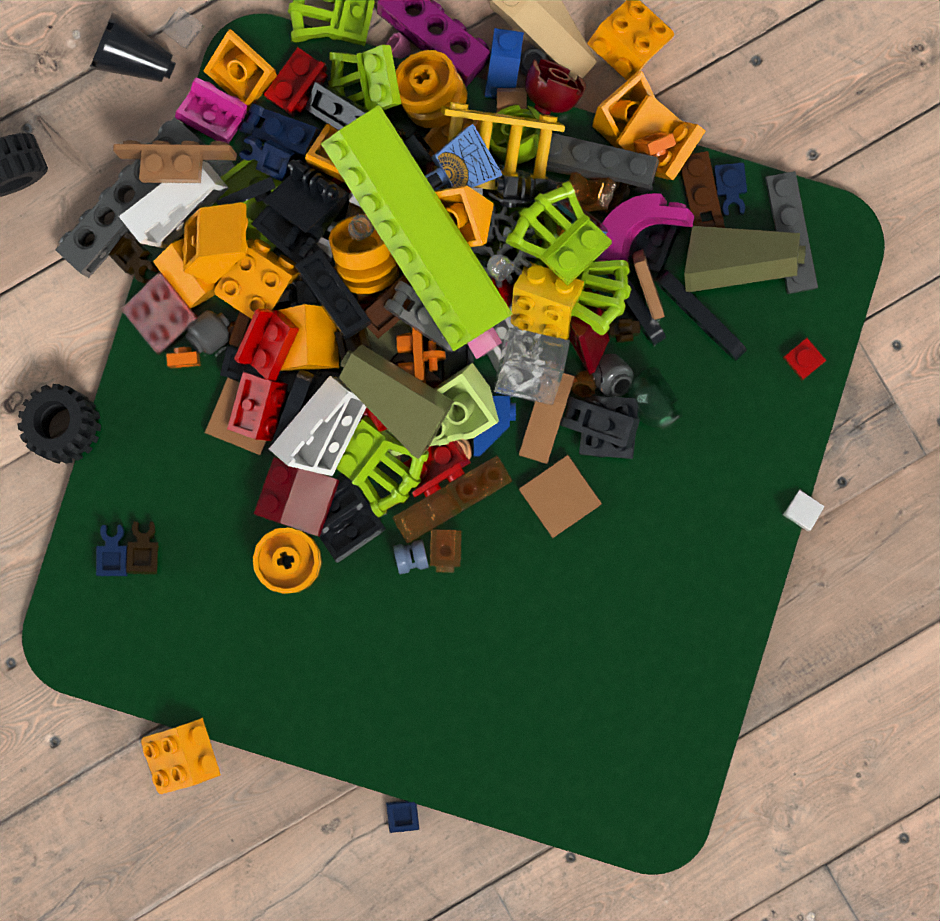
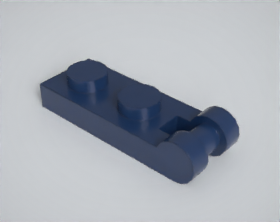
[239,103,321,157]

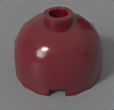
[525,59,586,115]

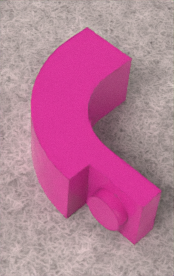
[594,193,694,262]

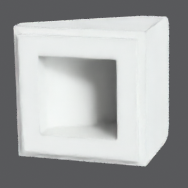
[783,490,825,531]

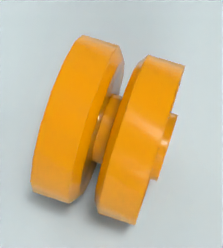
[395,50,468,128]
[253,527,322,594]

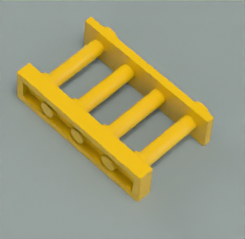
[432,102,565,191]

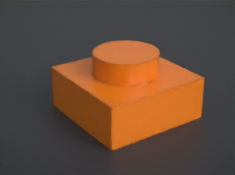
[633,131,676,157]
[166,347,200,368]

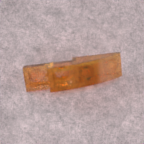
[393,456,512,544]

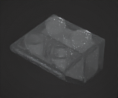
[494,327,570,405]

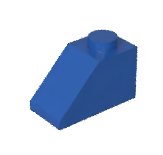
[485,28,524,99]
[474,396,516,457]

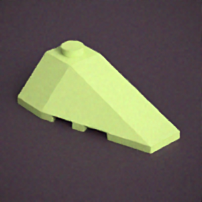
[385,363,499,456]

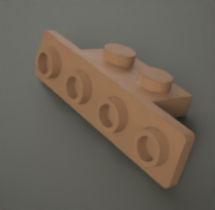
[113,140,237,183]

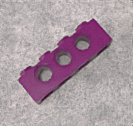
[377,0,491,87]

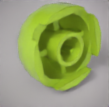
[489,105,540,164]

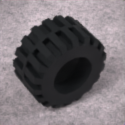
[0,133,48,197]
[17,384,101,464]

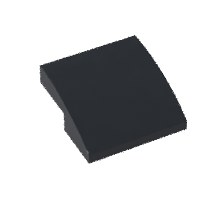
[626,198,680,274]
[319,478,386,563]

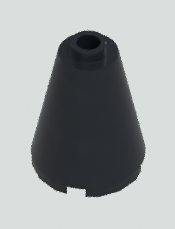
[90,13,176,82]

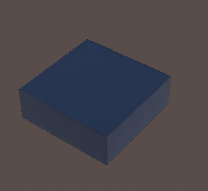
[386,800,420,833]

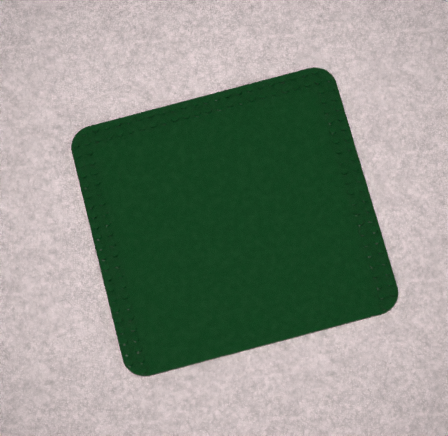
[22,14,885,875]

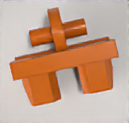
[396,328,446,383]

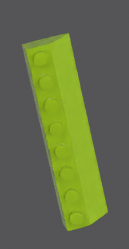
[321,105,513,351]

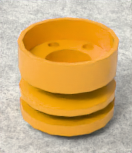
[329,214,401,294]

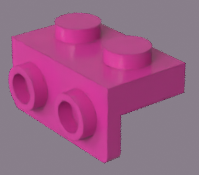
[175,77,247,144]

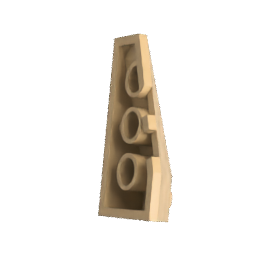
[490,0,597,80]

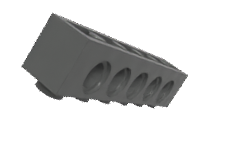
[55,117,205,278]

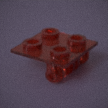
[121,272,198,355]

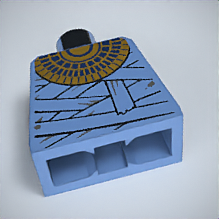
[425,124,503,191]

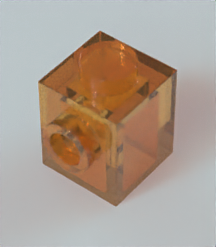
[430,529,462,573]

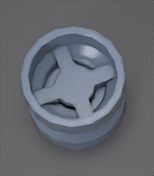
[393,539,429,574]

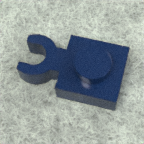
[239,136,295,182]
[713,163,747,217]
[96,525,128,576]

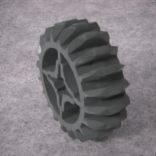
[471,206,538,288]

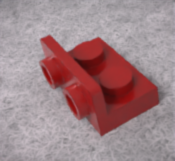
[264,47,328,117]
[234,308,299,381]
[227,372,288,441]
[403,440,470,498]

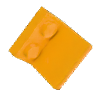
[616,95,706,180]

